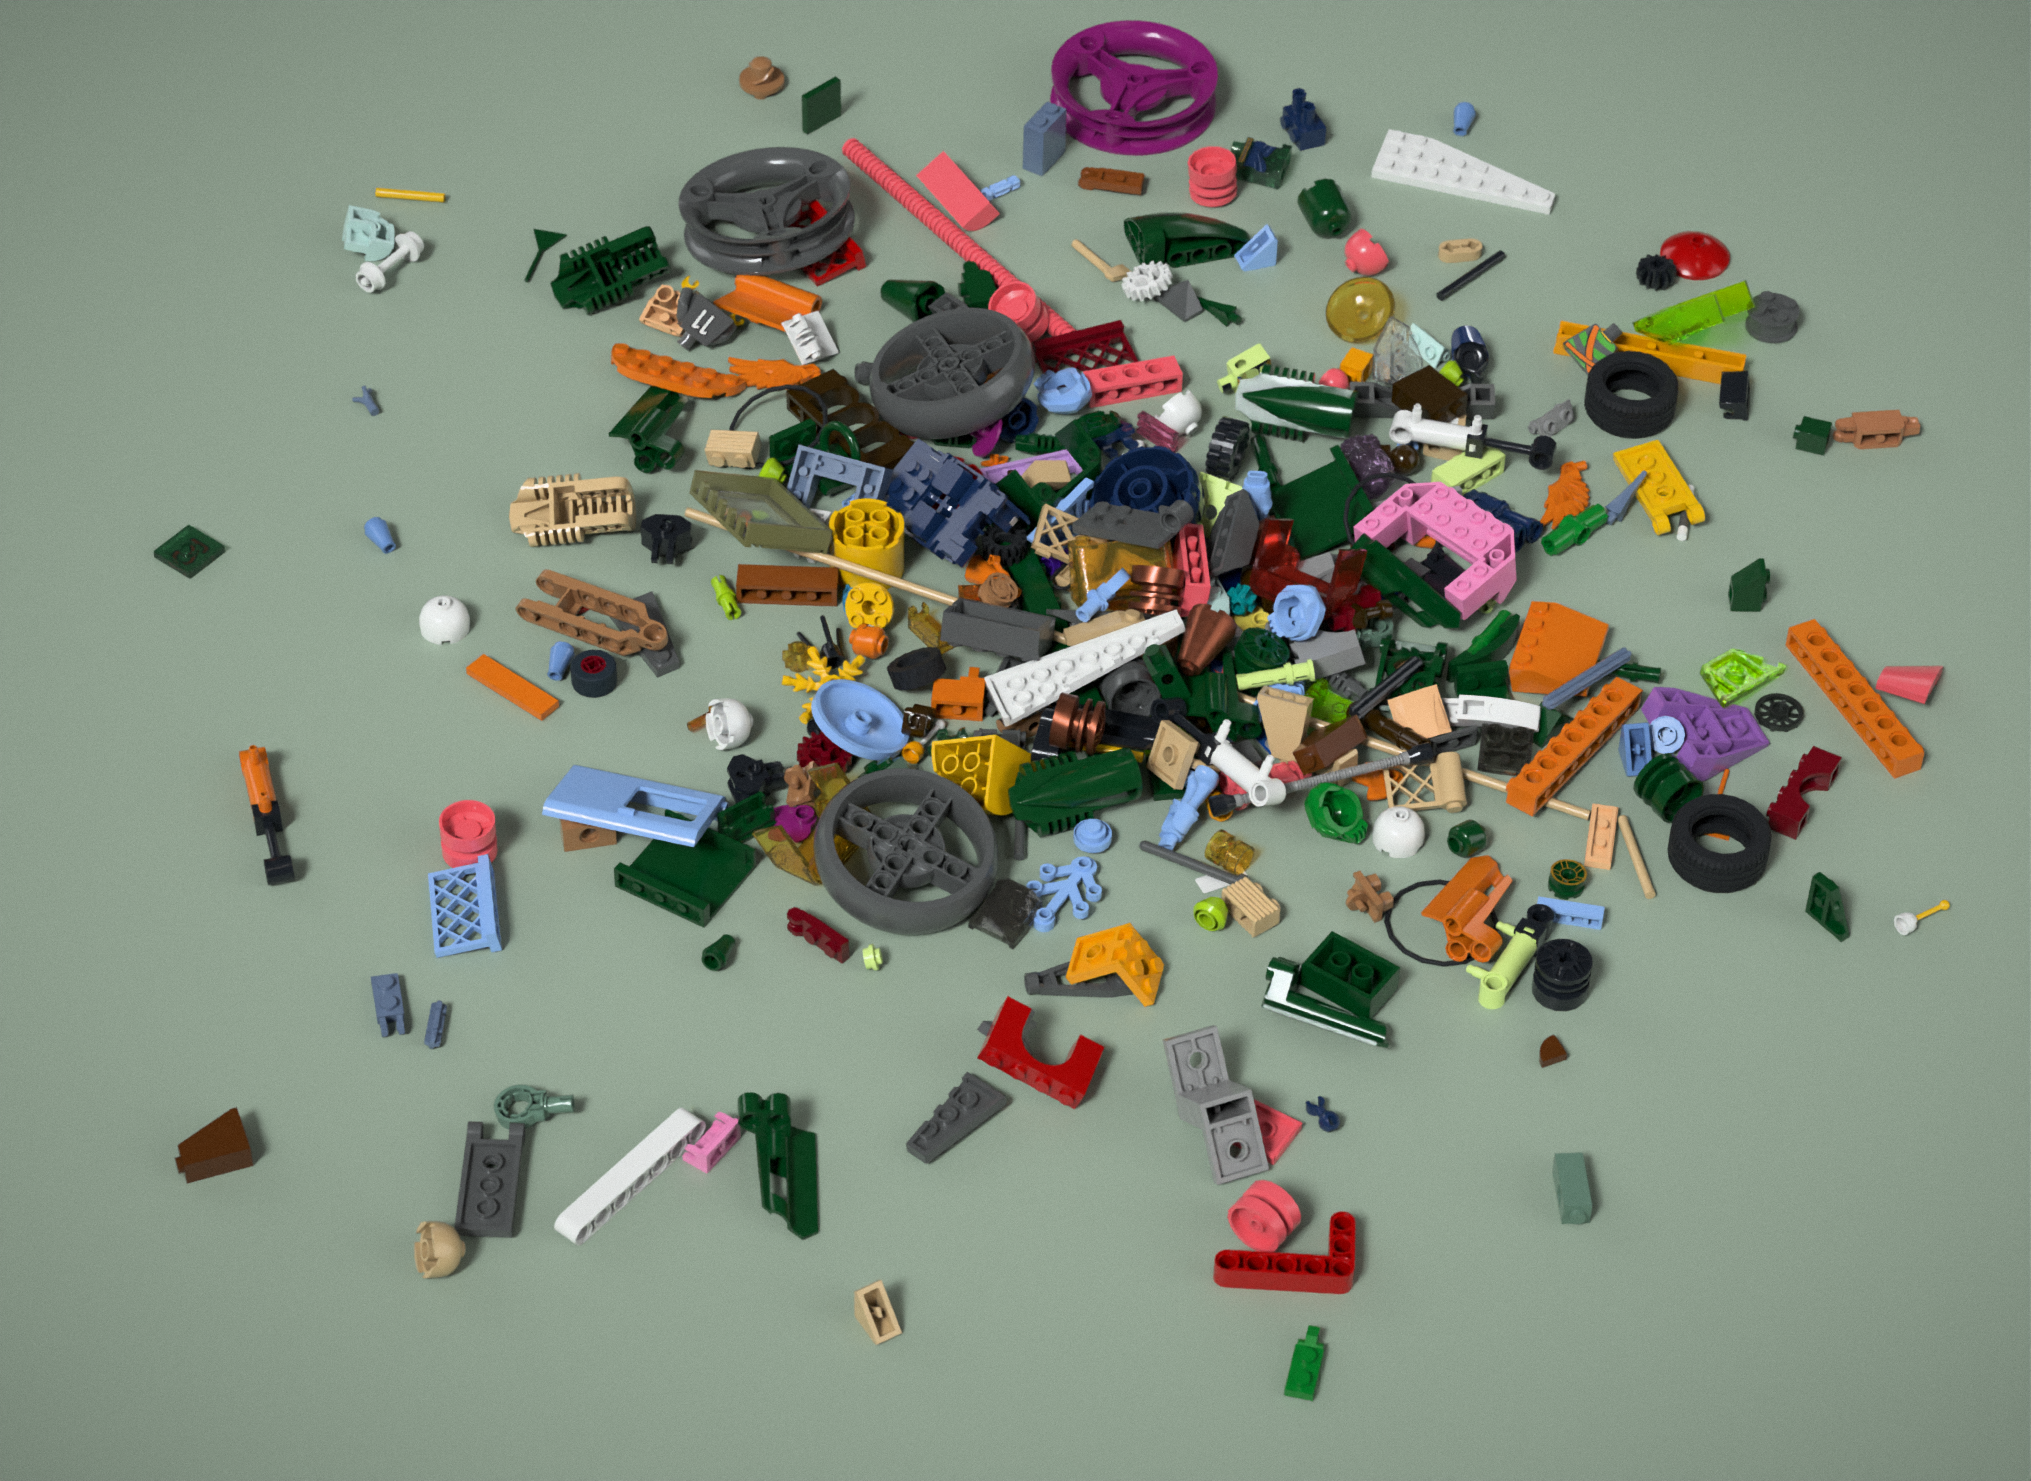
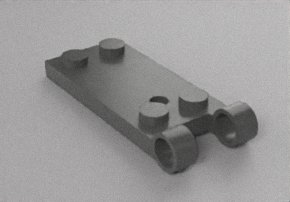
[454,1121,525,1238]

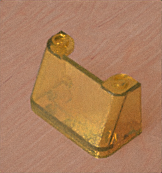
[1068,536,1178,609]

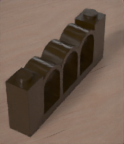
[786,368,915,470]

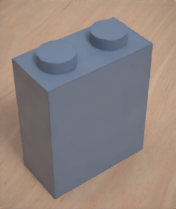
[1023,102,1067,176]

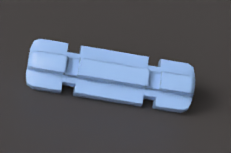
[979,175,1020,201]

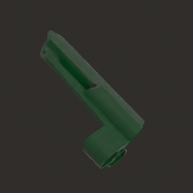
[738,1092,818,1240]

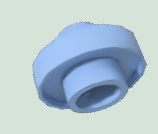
[1649,716,1685,754]
[1073,819,1112,853]

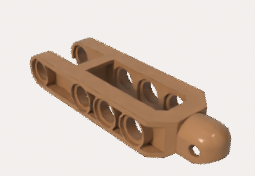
[515,569,668,656]

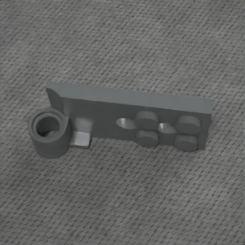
[1072,500,1194,549]

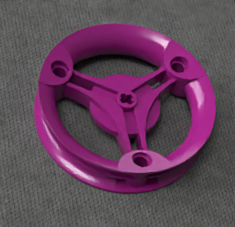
[1050,20,1218,156]

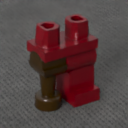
[1322,585,1393,632]

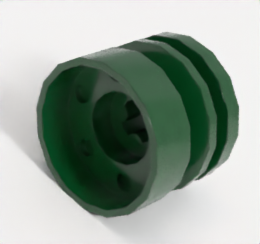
[1232,627,1290,696]
[1633,753,1704,823]

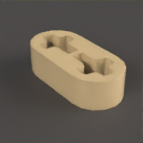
[1438,239,1482,263]

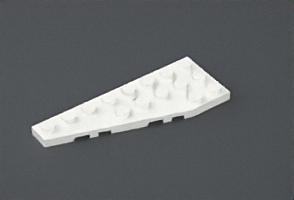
[1371,129,1555,215]

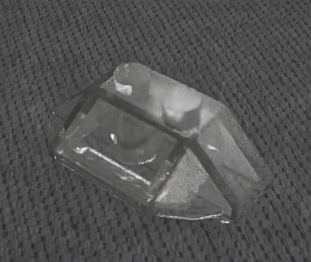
[1373,316,1423,388]

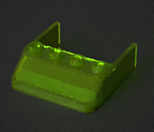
[1632,280,1755,345]

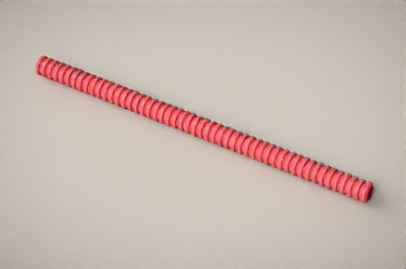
[842,138,1077,337]

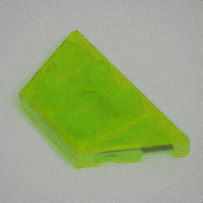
[1699,648,1786,708]

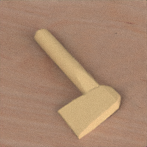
[1071,239,1132,282]

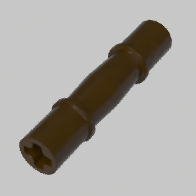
[1346,701,1431,751]

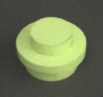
[863,944,883,971]

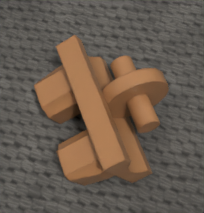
[784,761,820,808]
[1346,871,1394,923]

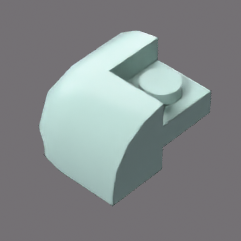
[342,205,394,261]

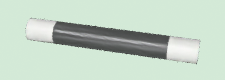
[1677,484,1695,541]

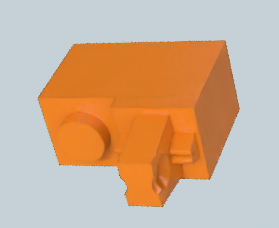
[931,667,986,721]

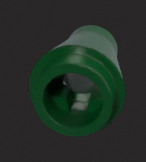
[702,934,736,971]

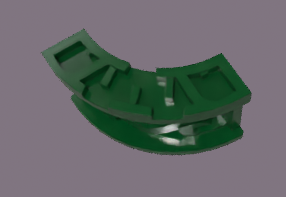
[1369,634,1449,712]

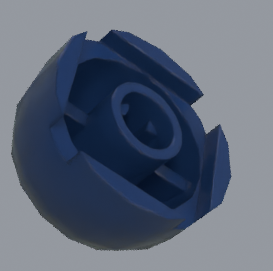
[999,396,1039,443]

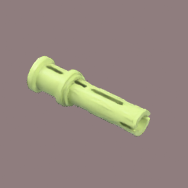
[1236,659,1315,691]

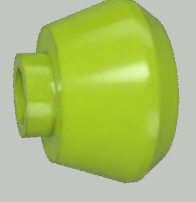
[1439,360,1464,387]
[758,458,787,484]
[1193,897,1228,931]

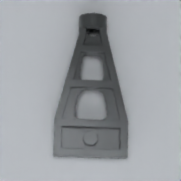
[1024,961,1134,998]

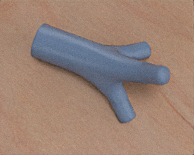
[352,385,379,416]

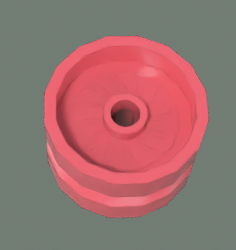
[1227,1180,1301,1252]

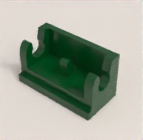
[717,791,776,843]

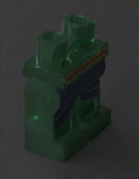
[1231,137,1292,190]

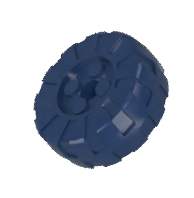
[1089,445,1205,558]

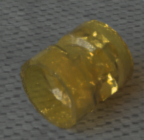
[1205,829,1255,876]

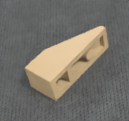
[1063,609,1145,646]

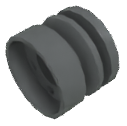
[1098,656,1161,717]

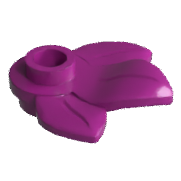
[769,805,817,843]

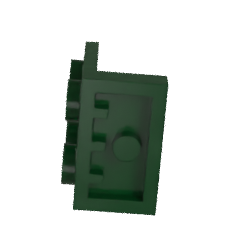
[769,418,820,479]
[1454,660,1512,700]

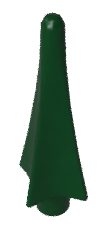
[1197,296,1242,327]

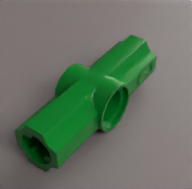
[1541,504,1608,556]

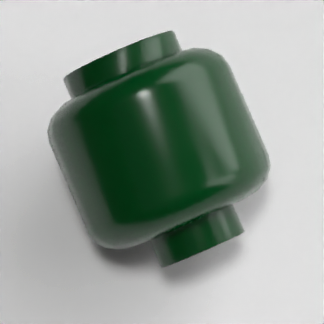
[1447,819,1487,858]

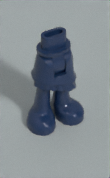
[1463,489,1543,553]

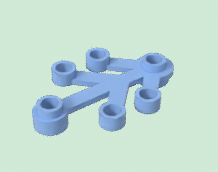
[1026,856,1102,932]

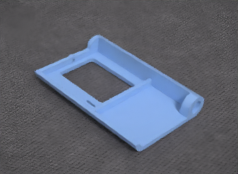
[542,765,729,847]

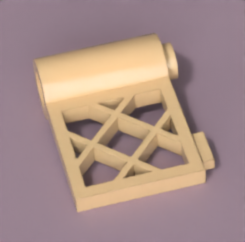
[1031,504,1109,579]
[1383,752,1467,813]

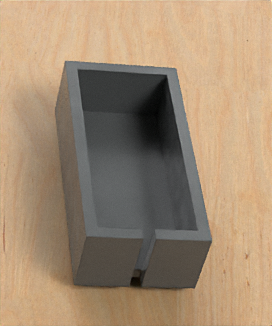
[940,598,1056,662]

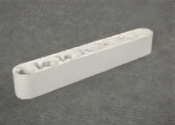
[554,1107,706,1246]

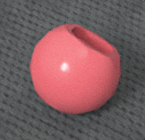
[1319,368,1349,389]

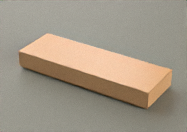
[1584,803,1618,870]

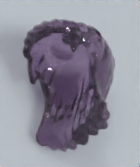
[1340,434,1395,500]

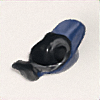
[1451,325,1489,384]

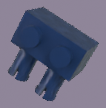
[1280,88,1326,151]

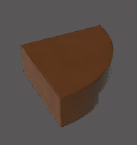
[1539,1035,1567,1068]

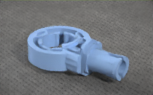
[1076,568,1131,622]

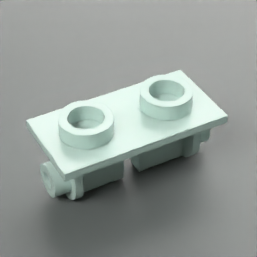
[1404,323,1451,368]

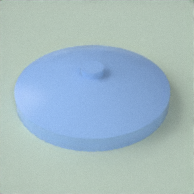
[811,679,909,760]

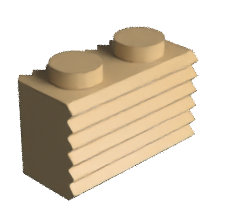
[705,430,762,468]
[1221,876,1281,937]

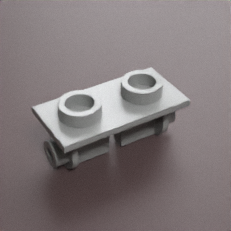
[1528,399,1575,437]

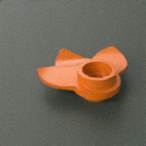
[1352,761,1404,800]

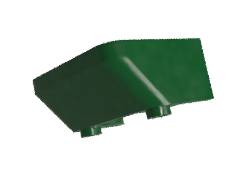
[995,419,1103,531]

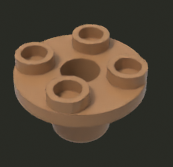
[739,56,784,100]

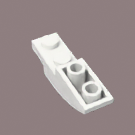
[1441,695,1541,732]

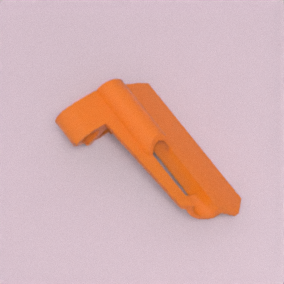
[1421,855,1513,963]

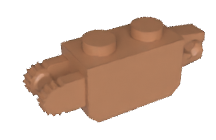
[1833,410,1920,449]

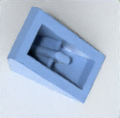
[1234,224,1278,272]

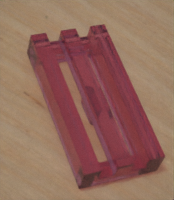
[1137,411,1179,453]

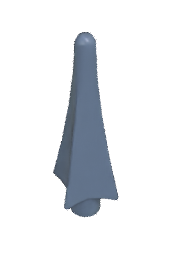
[1605,471,1647,525]

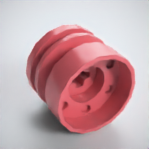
[1188,146,1237,207]

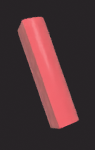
[916,151,1000,231]
[1172,523,1211,617]

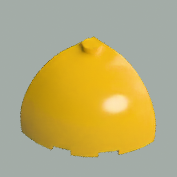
[931,735,1031,815]

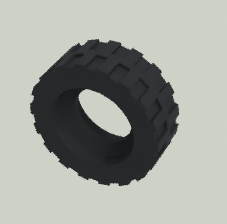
[887,647,947,691]

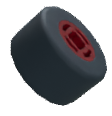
[570,649,617,698]

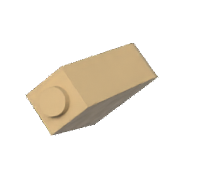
[1257,685,1314,763]

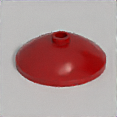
[1660,231,1730,280]

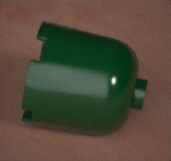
[1297,179,1352,238]

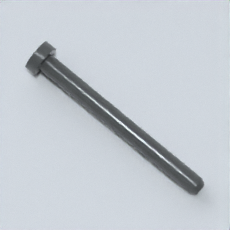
[1139,840,1248,885]

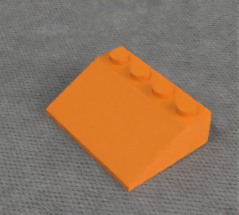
[1508,601,1609,697]

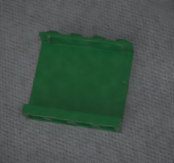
[1268,445,1374,562]
[614,809,756,928]

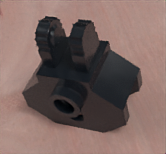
[641,514,692,564]
[727,754,787,804]

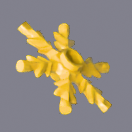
[781,646,883,724]

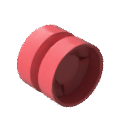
[988,281,1049,343]
[439,800,498,868]

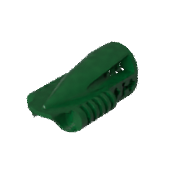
[550,226,671,315]
[1235,363,1359,442]
[1008,748,1143,837]

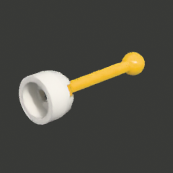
[1894,900,1950,935]

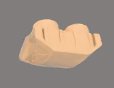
[639,284,685,337]
[1387,685,1452,739]

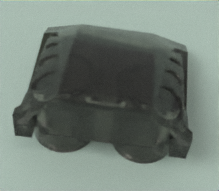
[1477,723,1534,776]
[968,878,1043,950]

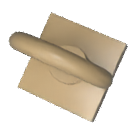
[1146,720,1221,790]

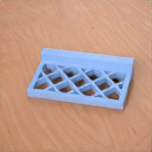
[428,854,502,958]

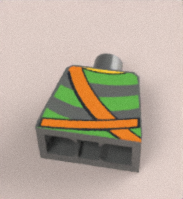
[1563,323,1623,375]

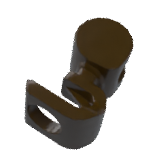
[901,704,936,739]

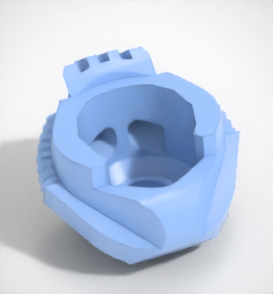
[1033,368,1092,415]
[1267,585,1326,641]

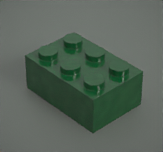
[1300,931,1400,1018]

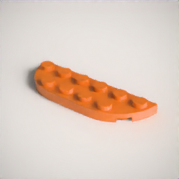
[611,343,747,398]

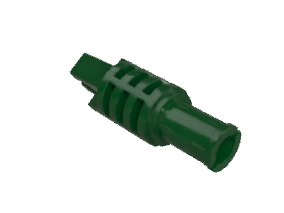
[1015,433,1066,455]

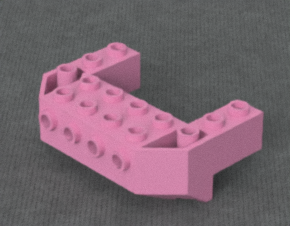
[1354,482,1517,621]

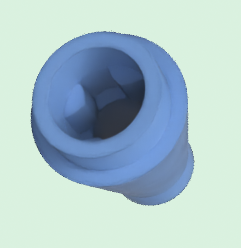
[1453,102,1476,136]
[364,517,396,554]
[547,641,575,681]

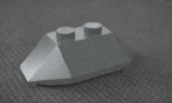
[1206,488,1259,578]

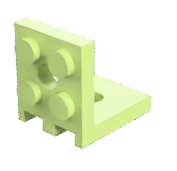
[1198,471,1242,538]

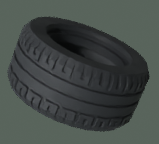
[1584,351,1679,439]
[1667,794,1772,893]

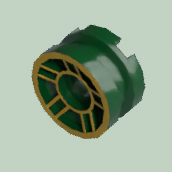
[1548,859,1587,900]

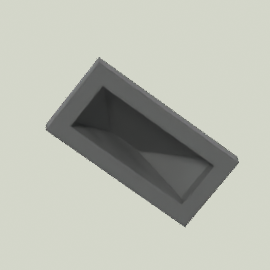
[1154,280,1203,322]

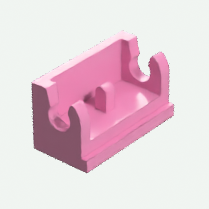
[682,1112,741,1174]

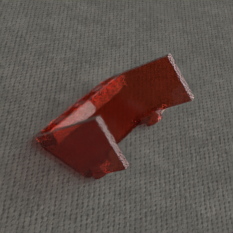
[1249,519,1367,620]

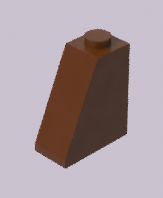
[1292,714,1368,775]
[174,1107,253,1184]

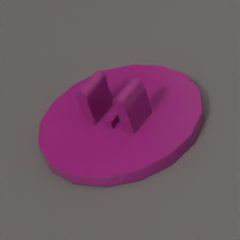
[971,418,1002,458]

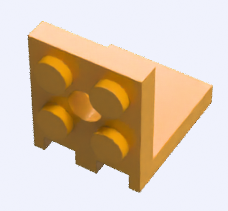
[1065,923,1164,1007]

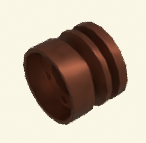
[1128,565,1185,616]
[1049,692,1106,756]

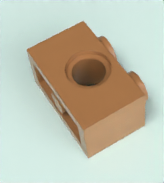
[559,819,617,852]

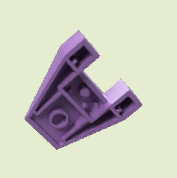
[1641,687,1769,781]

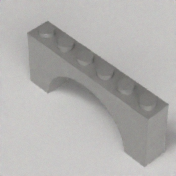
[1271,552,1366,683]

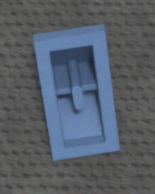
[1618,722,1652,776]

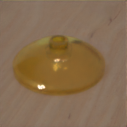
[1326,277,1396,343]

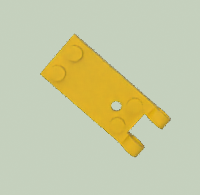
[1613,439,1705,535]

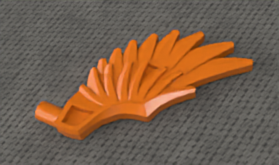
[728,357,821,390]
[1540,460,1590,529]

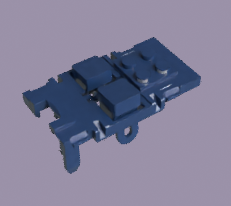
[883,438,1030,567]

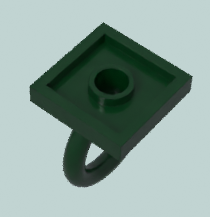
[817,421,861,496]

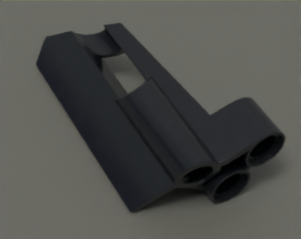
[1031,704,1177,762]

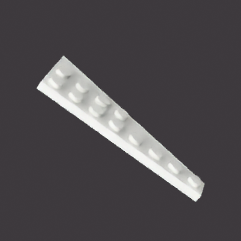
[984,610,1185,727]

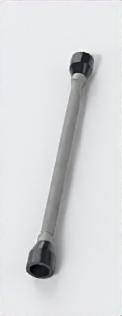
[1209,742,1434,817]

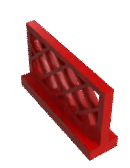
[788,199,866,287]

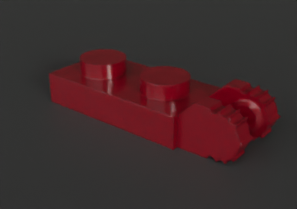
[787,907,850,964]

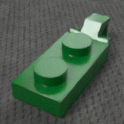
[1284,1325,1324,1401]

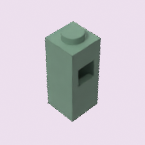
[1552,1152,1592,1225]

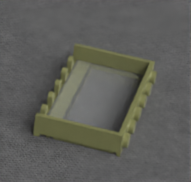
[689,470,833,554]

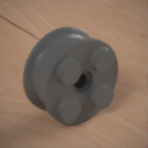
[1745,291,1800,343]

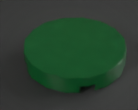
[1077,410,1121,438]

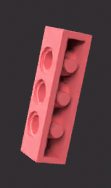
[1083,355,1183,408]

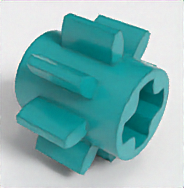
[1227,584,1258,616]

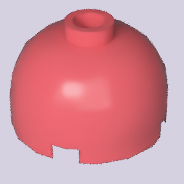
[1344,229,1389,276]

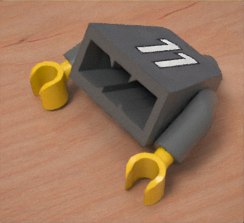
[676,276,744,351]

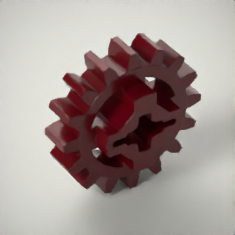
[797,731,853,779]

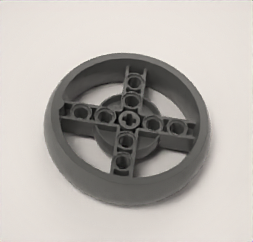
[869,308,1035,439]
[814,768,998,935]

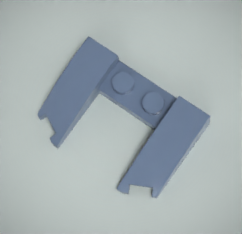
[787,445,893,509]

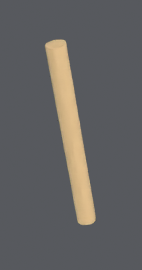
[1617,815,1656,899]

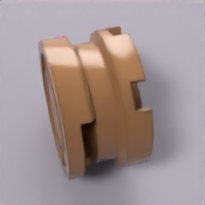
[978,572,1018,608]

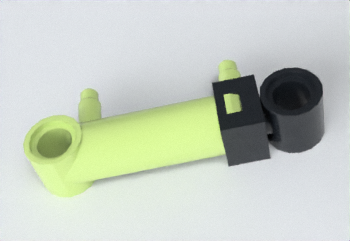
[1466,904,1554,1009]

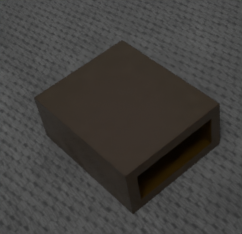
[1391,365,1468,423]

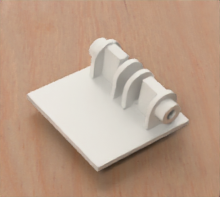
[782,311,839,365]

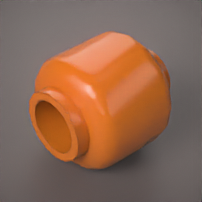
[849,623,889,659]

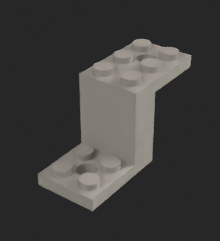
[1162,1025,1269,1185]

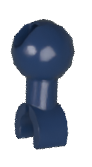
[1306,1096,1340,1132]

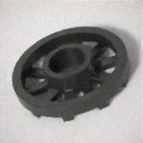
[1754,693,1803,732]

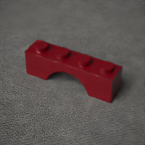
[1766,746,1842,840]

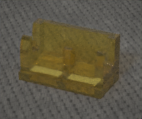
[908,602,955,655]

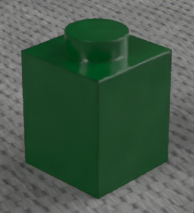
[1793,416,1832,456]

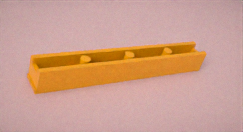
[1553,321,1746,384]

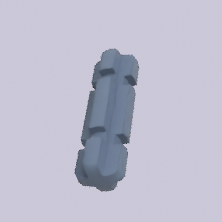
[424,1000,447,1049]

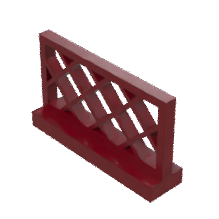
[1032,320,1138,387]

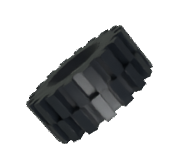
[1205,416,1250,481]

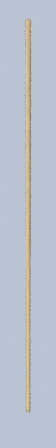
[685,507,1591,821]

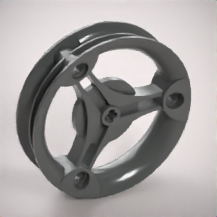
[679,147,855,275]

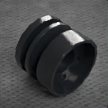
[1532,939,1593,1011]

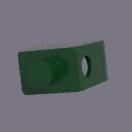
[1143,644,1191,700]

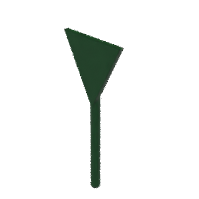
[524,229,567,282]

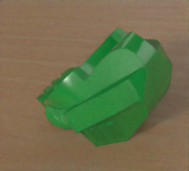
[1304,782,1368,844]

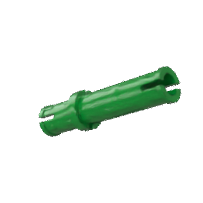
[1466,610,1512,655]

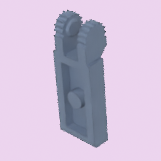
[371,973,405,1037]

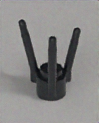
[797,615,846,669]

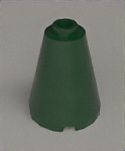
[880,279,945,322]

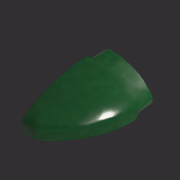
[1124,212,1251,268]

